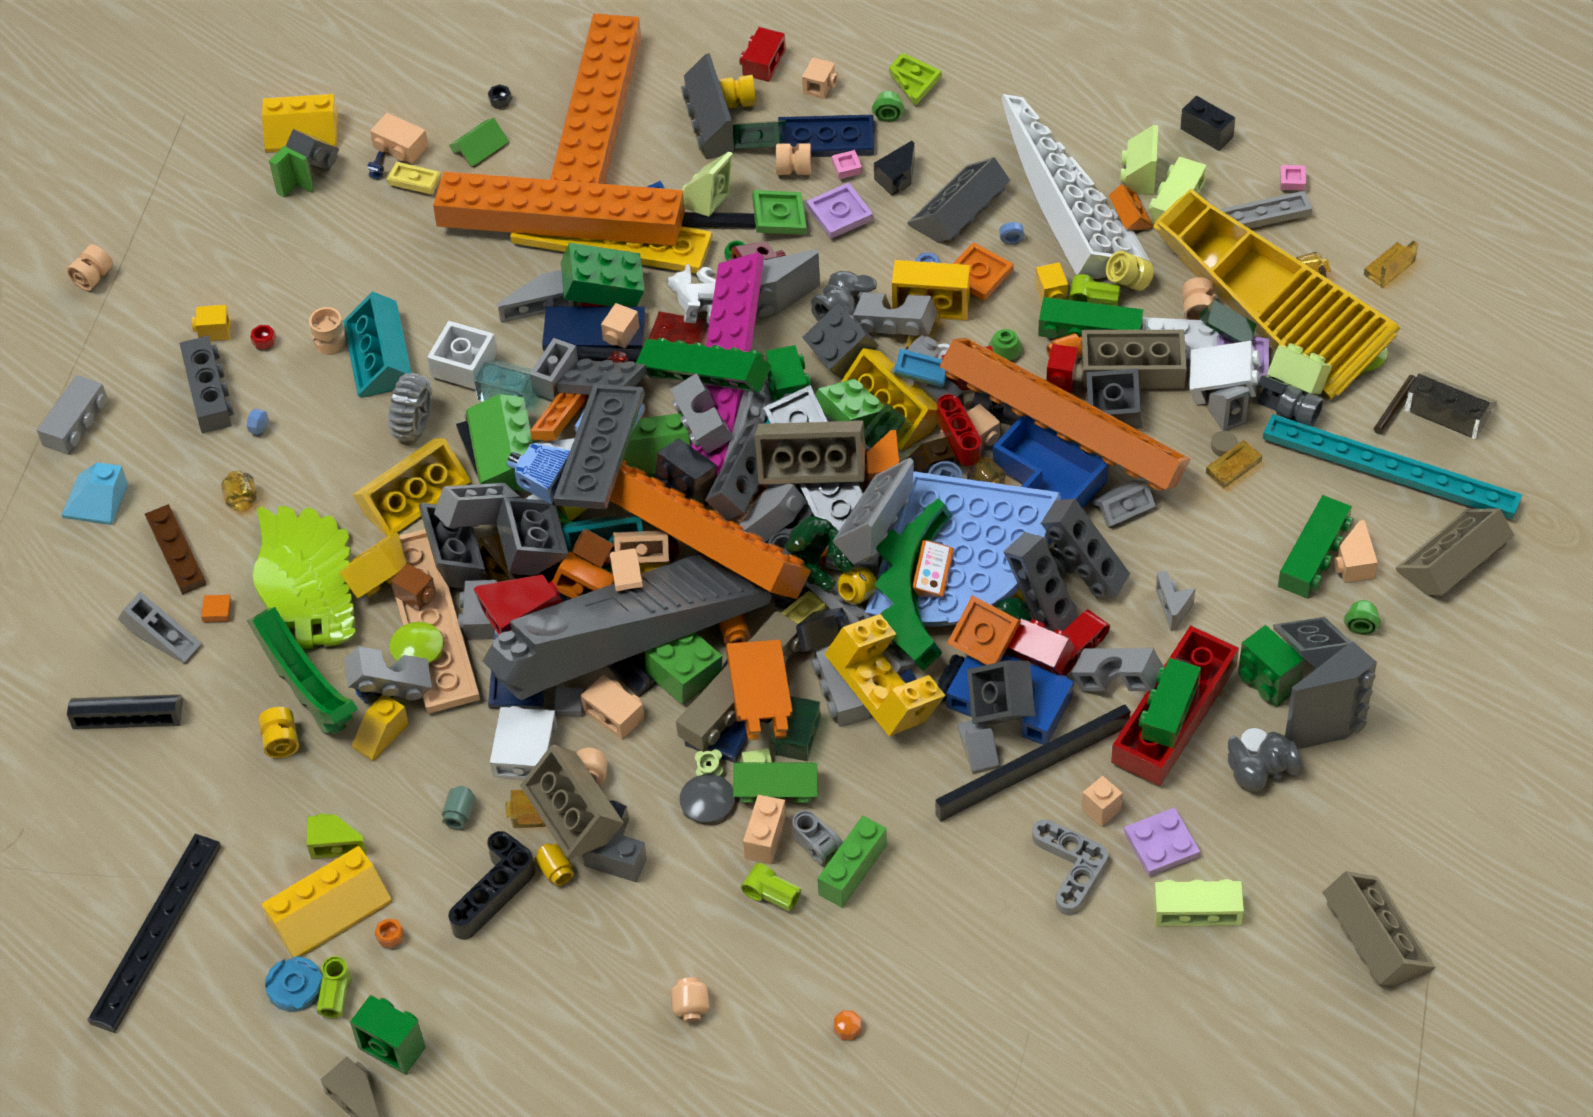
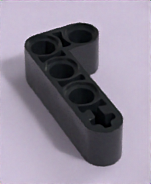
[448,831,536,940]

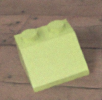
[1120,125,1158,195]
[682,152,733,216]

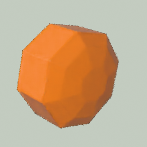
[375,918,404,948]
[834,1010,861,1040]

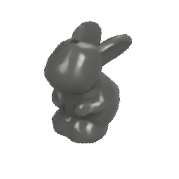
[811,271,877,321]
[1228,731,1301,792]

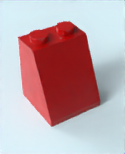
[473,575,562,635]

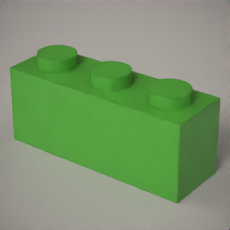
[733,762,818,802]
[817,815,887,908]

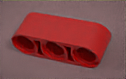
[937,394,981,466]
[1056,609,1111,676]

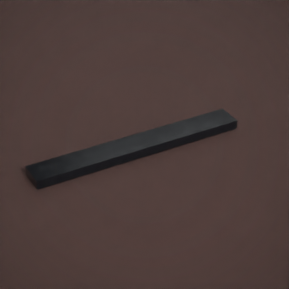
[935,704,1131,822]
[87,833,221,1033]

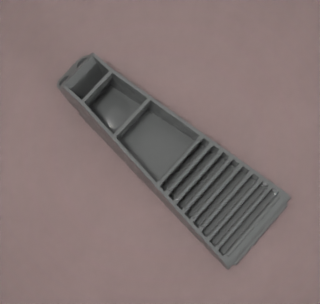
[483,552,772,700]

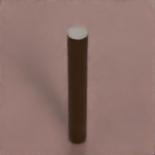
[1373,375,1418,434]

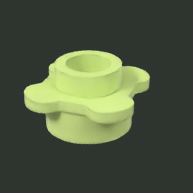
[695,749,723,776]

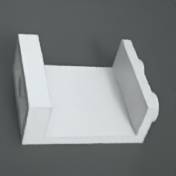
[1190,341,1261,405]
[490,706,557,779]

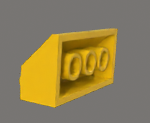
[841,348,938,451]
[352,438,471,537]
[261,846,392,957]

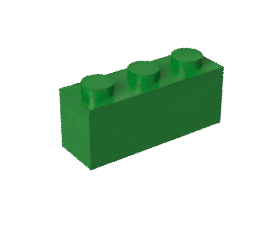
[1139,658,1201,748]

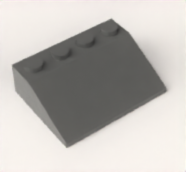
[1285,641,1377,749]

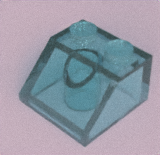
[474,359,534,408]

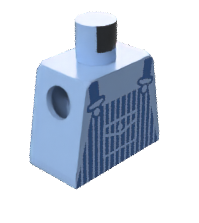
[507,443,570,504]

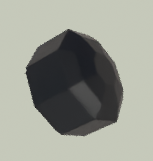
[488,84,512,108]

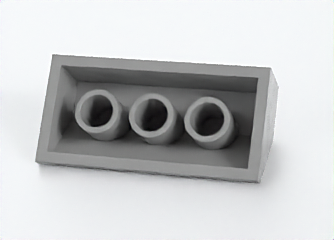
[833,458,914,564]

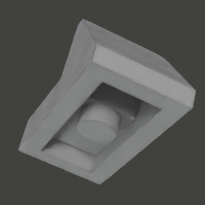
[1155,571,1196,631]
[957,720,999,774]

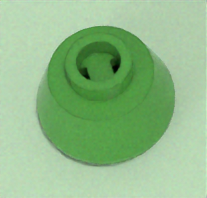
[872,91,905,122]
[988,329,1023,361]
[1344,600,1381,635]

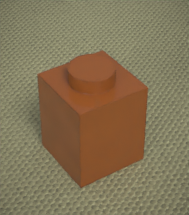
[571,529,614,568]
[391,563,436,611]

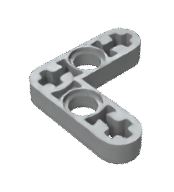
[1032,820,1108,915]

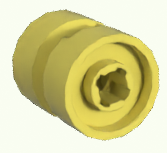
[1106,251,1154,291]

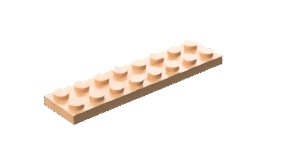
[380,529,480,714]

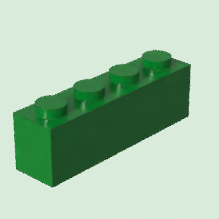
[1038,297,1143,339]
[1278,495,1354,598]

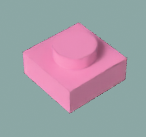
[832,150,862,179]
[1280,165,1306,190]

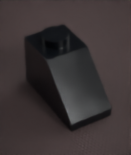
[874,140,915,196]
[796,607,850,652]

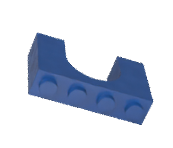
[947,655,1074,745]

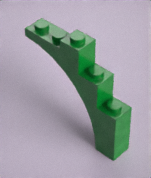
[874,498,952,671]
[247,607,358,734]

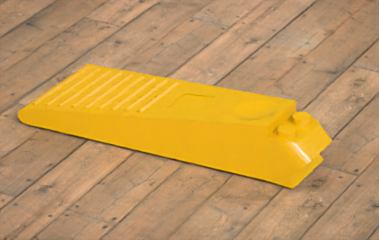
[1154,189,1401,401]

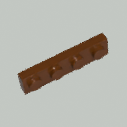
[145,504,206,594]

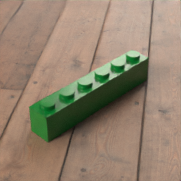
[636,338,772,393]

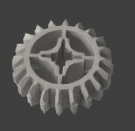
[388,373,433,442]

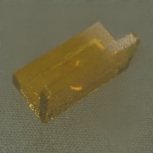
[1364,240,1419,288]

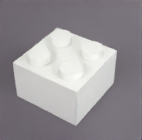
[427,321,497,390]

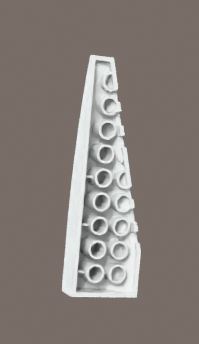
[1001,94,1151,279]

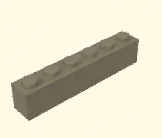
[676,611,801,752]

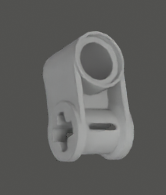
[793,810,843,865]

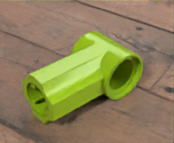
[1069,274,1120,306]
[740,863,801,911]
[317,956,351,1019]

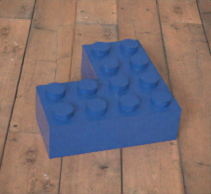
[993,415,1109,547]

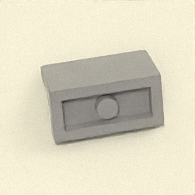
[1091,480,1156,526]

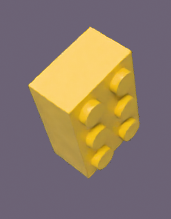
[892,260,970,321]

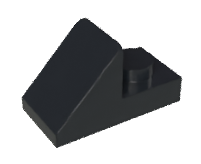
[1258,375,1291,411]

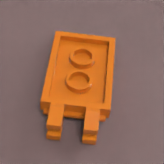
[726,640,792,741]

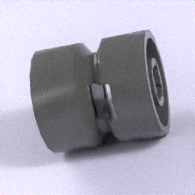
[1276,385,1324,427]

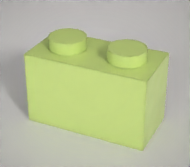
[1267,343,1332,394]

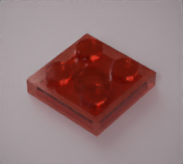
[648,311,707,345]

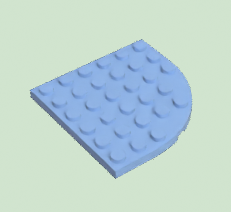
[865,472,1061,626]

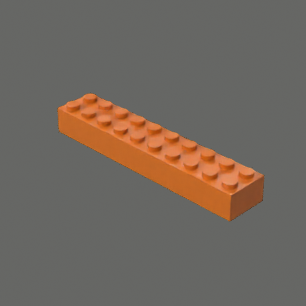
[550,13,641,184]
[433,171,685,246]
[939,338,1191,491]
[610,460,811,599]

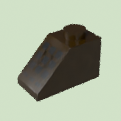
[905,437,956,474]

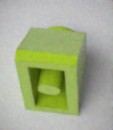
[307,813,367,859]

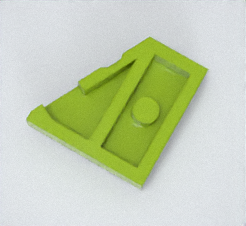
[889,53,942,105]

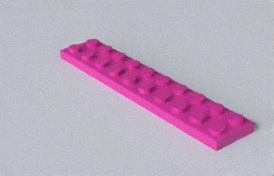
[691,252,764,480]

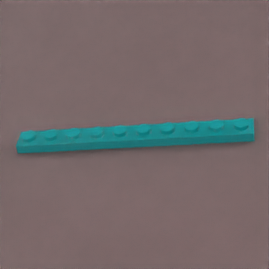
[1263,414,1523,520]

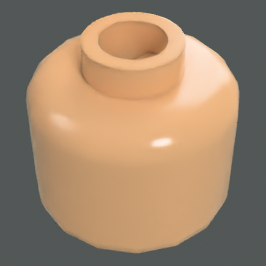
[576,747,607,786]
[670,977,710,1022]

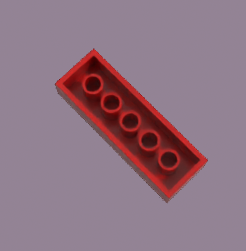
[1111,625,1239,786]

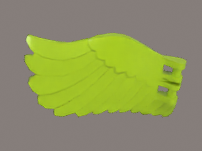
[252,506,356,649]

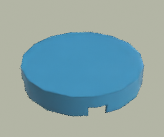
[265,956,322,1012]

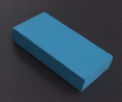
[893,348,946,388]

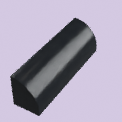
[67,694,183,730]

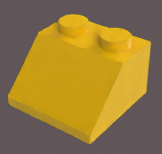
[339,531,406,598]

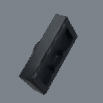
[970,392,1021,425]

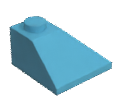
[62,462,128,525]

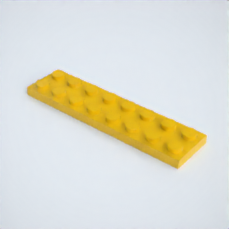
[510,227,713,274]

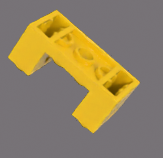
[824,614,945,737]

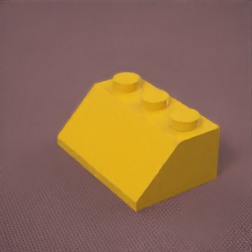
[262,94,338,153]

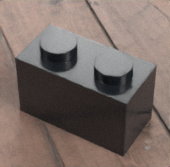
[1180,95,1236,151]

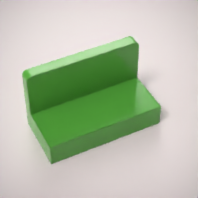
[449,117,508,166]
[269,146,314,197]

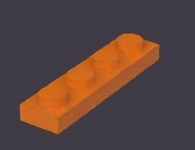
[530,393,589,442]

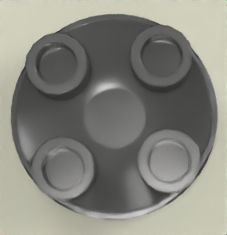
[680,774,735,824]

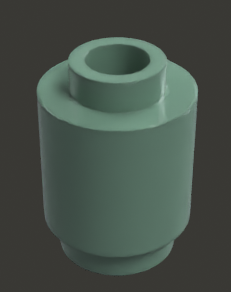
[442,786,476,829]

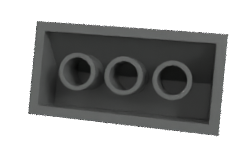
[681,53,734,159]
[907,157,1010,242]

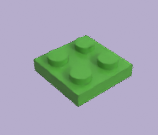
[752,190,806,235]

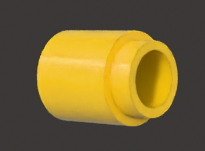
[535,843,574,886]

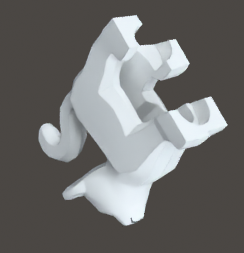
[667,264,716,324]

